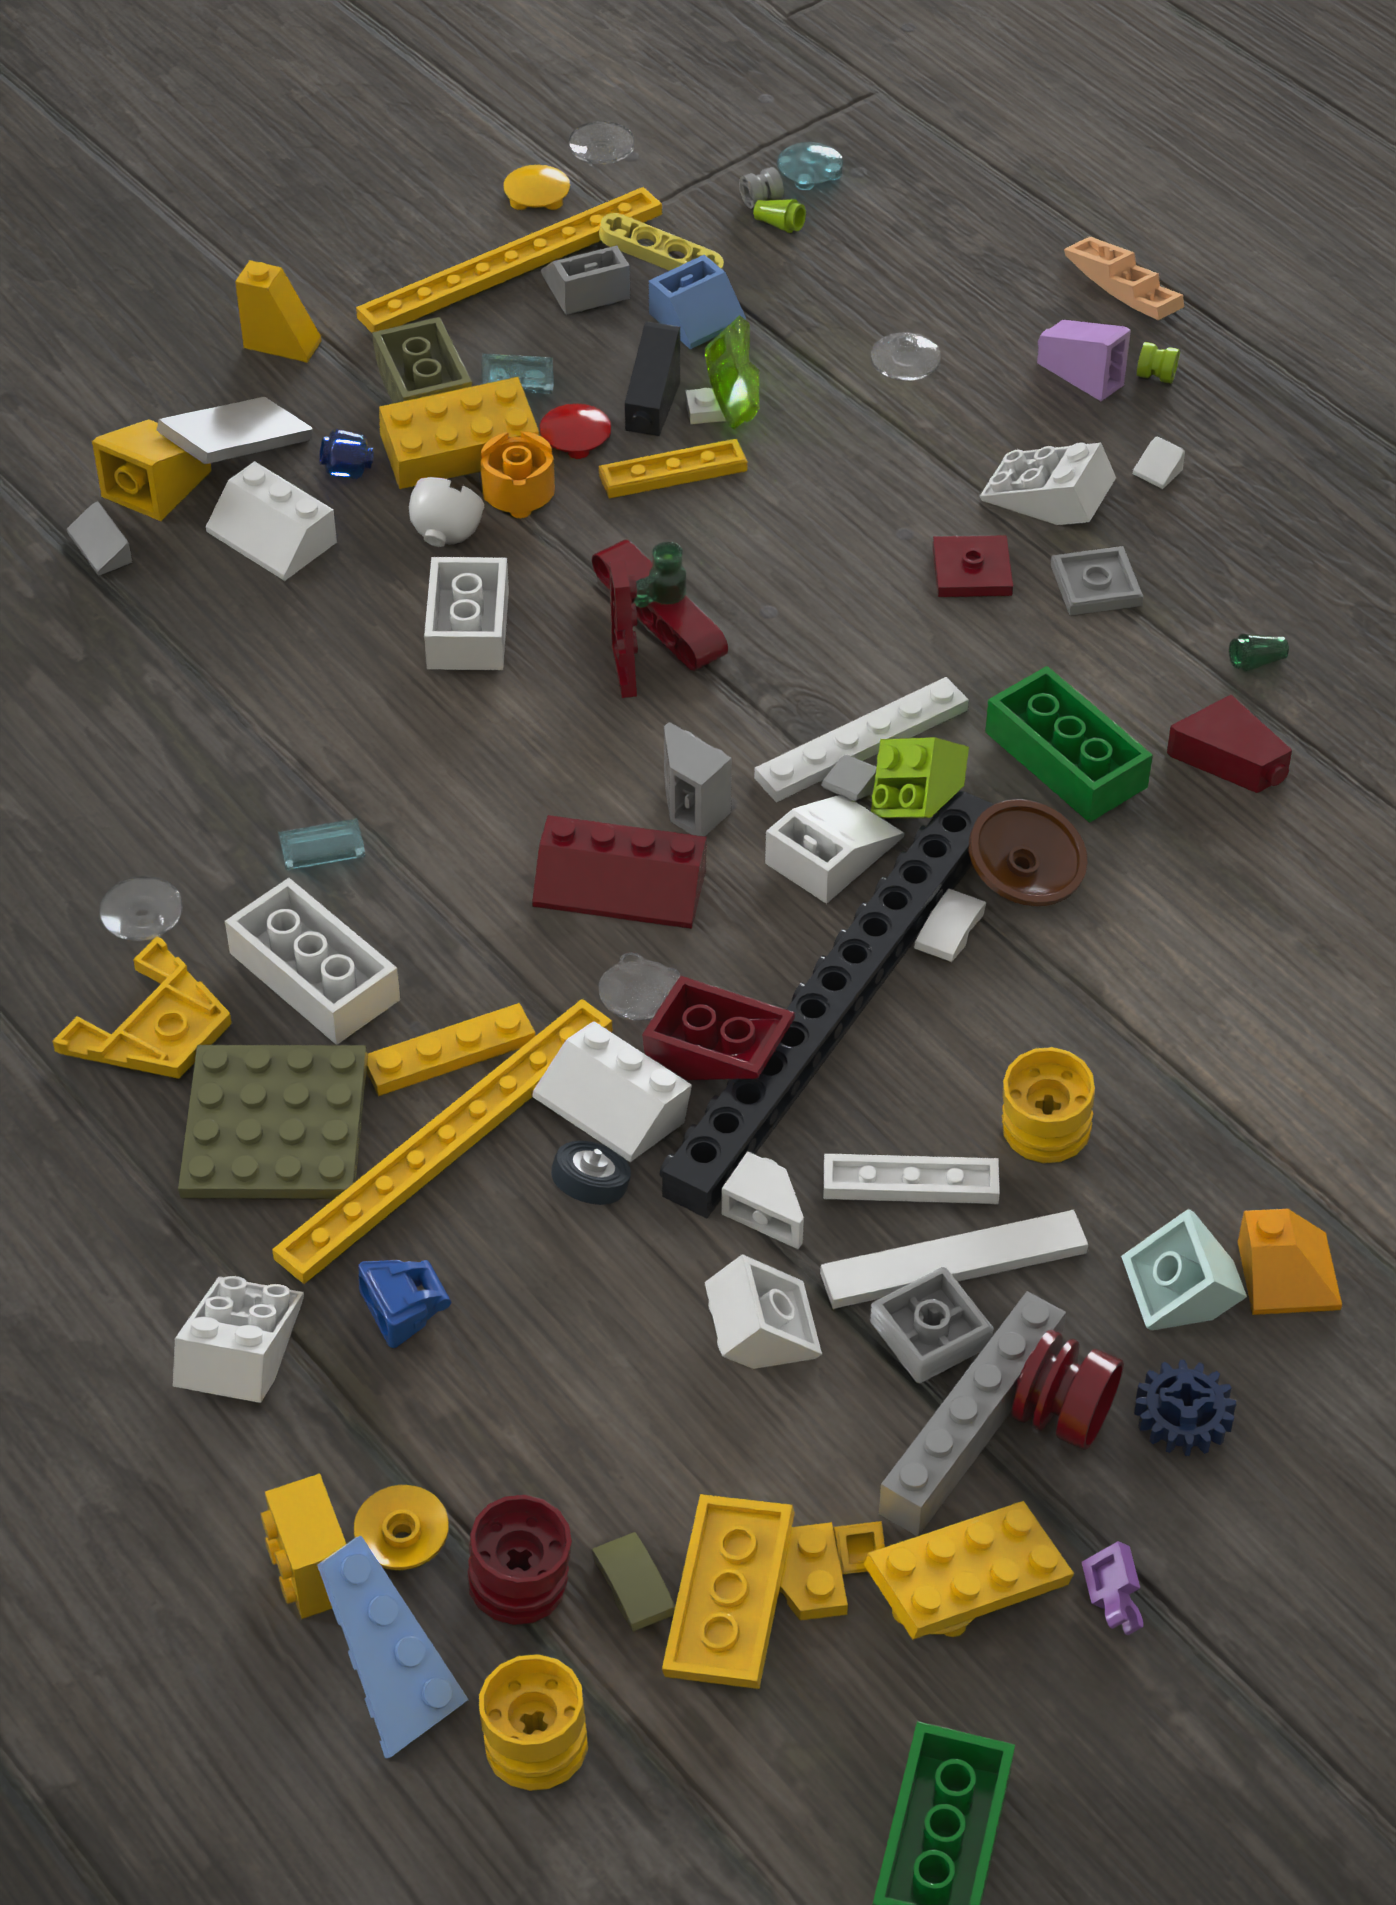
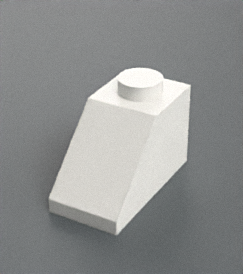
[722,1151,804,1249]

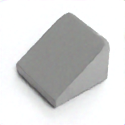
[821,755,877,801]

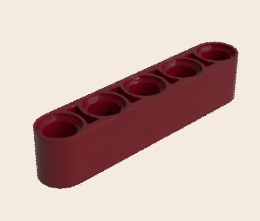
[591,539,728,671]

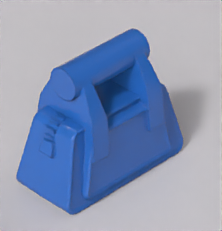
[359,1260,451,1348]

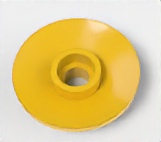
[354,1485,449,1570]

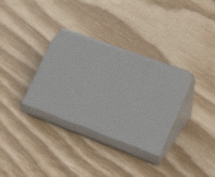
[67,501,132,576]

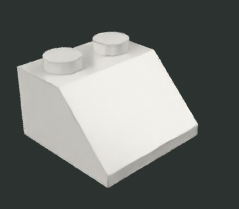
[705,1254,822,1369]

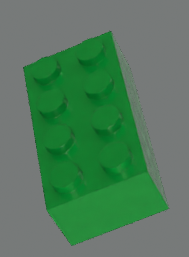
[985,666,1153,823]
[872,1721,1015,1905]

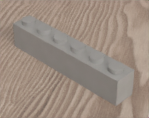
[878,1291,1066,1536]

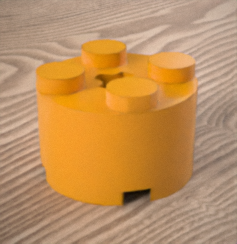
[481,431,555,518]

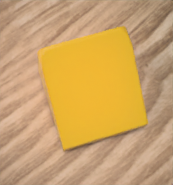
[833,1521,885,1575]

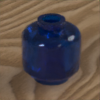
[319,429,374,479]

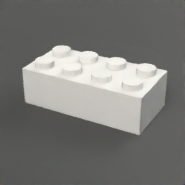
[225,878,400,1045]

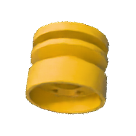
[1002,1047,1095,1163]
[479,1654,588,1791]

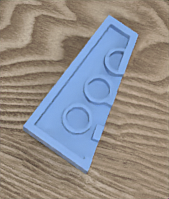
[317,1536,469,1758]

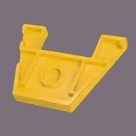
[53,936,232,1079]

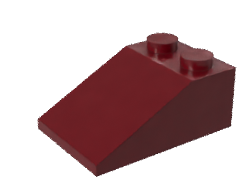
[642,976,795,1080]

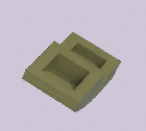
[592,1532,675,1632]

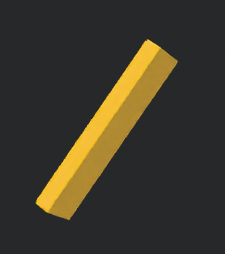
[599,439,748,499]

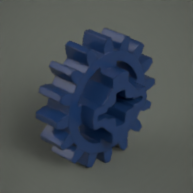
[1134,1359,1236,1456]

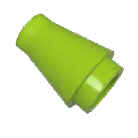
[753,199,806,233]

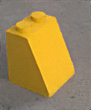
[92,419,212,521]

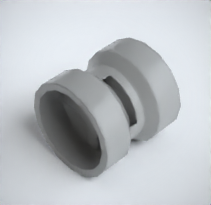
[739,167,784,209]

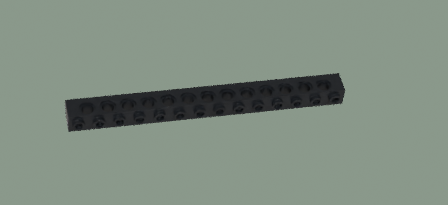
[659,790,994,1219]

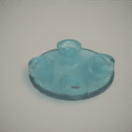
[777,142,843,190]

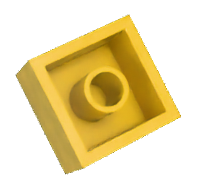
[260,1473,346,1619]

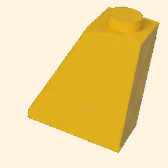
[235,260,321,363]

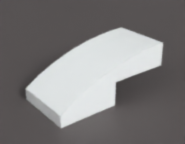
[914,889,986,962]

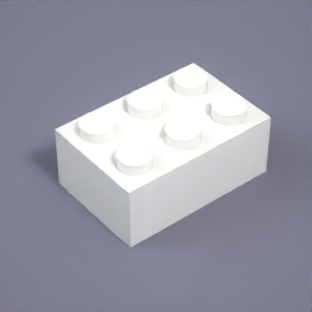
[424,557,509,670]

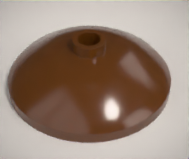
[969,799,1088,906]

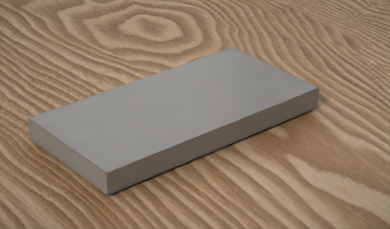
[157,397,313,464]

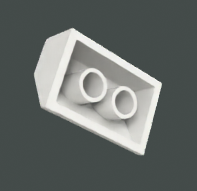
[206,461,337,581]
[532,1021,692,1162]

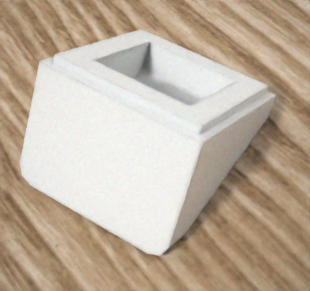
[1133,437,1185,489]

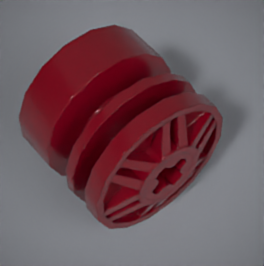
[1012,1329,1124,1450]
[467,1495,572,1625]

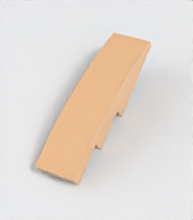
[1064,237,1184,320]

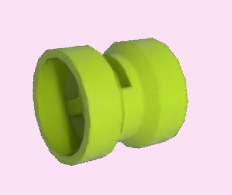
[1137,342,1180,384]

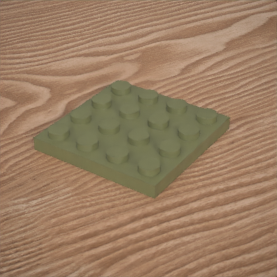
[178,1045,368,1199]

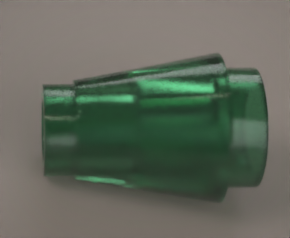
[1229,633,1289,672]

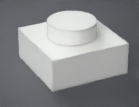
[685,387,726,424]

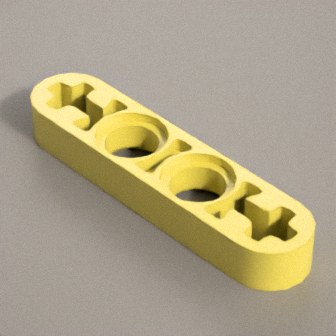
[599,213,724,271]

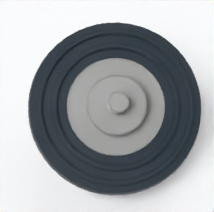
[551,1141,631,1205]

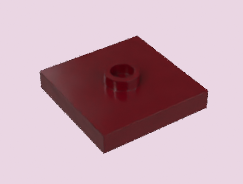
[932,535,1013,597]

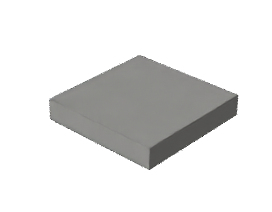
[1051,546,1143,616]

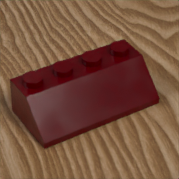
[532,815,707,929]

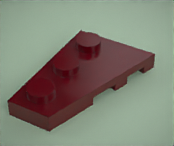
[609,560,638,698]

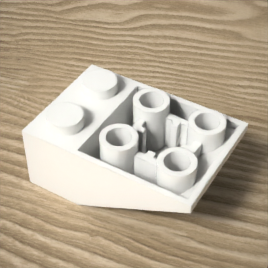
[980,443,1116,525]
[765,795,904,904]
[173,1276,304,1403]

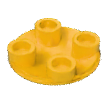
[503,165,570,210]

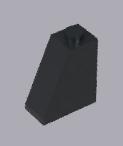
[625,321,680,436]

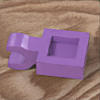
[1082,1541,1143,1635]

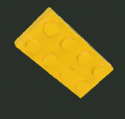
[662,1494,795,1689]
[863,1501,1074,1640]

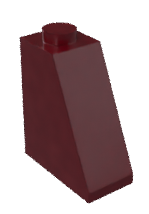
[1167,695,1292,793]

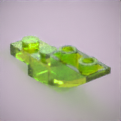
[705,315,760,430]

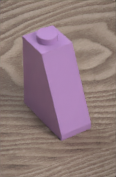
[1037,320,1131,401]

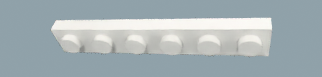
[754,677,969,802]

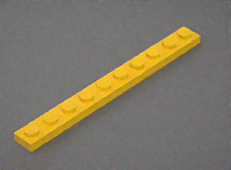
[356,187,662,333]
[272,999,613,1284]

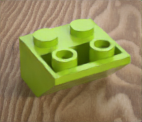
[871,737,969,819]

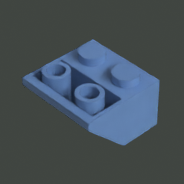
[649,255,746,349]

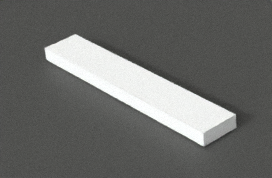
[820,1210,1088,1309]

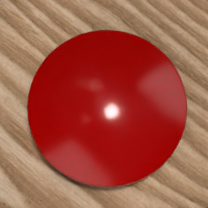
[540,403,611,459]

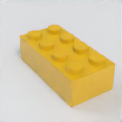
[379,377,539,489]

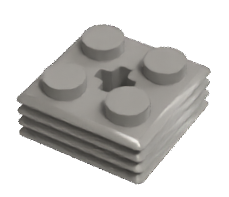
[870,1267,994,1383]

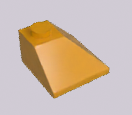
[1238,1209,1342,1315]

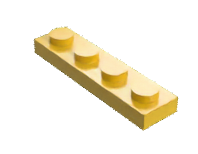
[366,1003,535,1096]

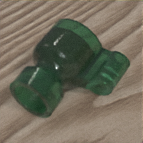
[634,542,686,608]

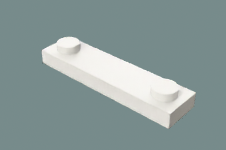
[823,1154,1000,1204]

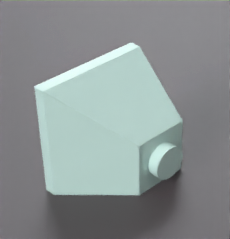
[1121,1209,1247,1331]

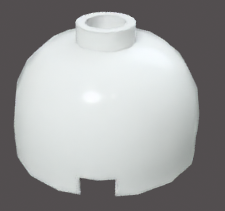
[409,477,484,547]

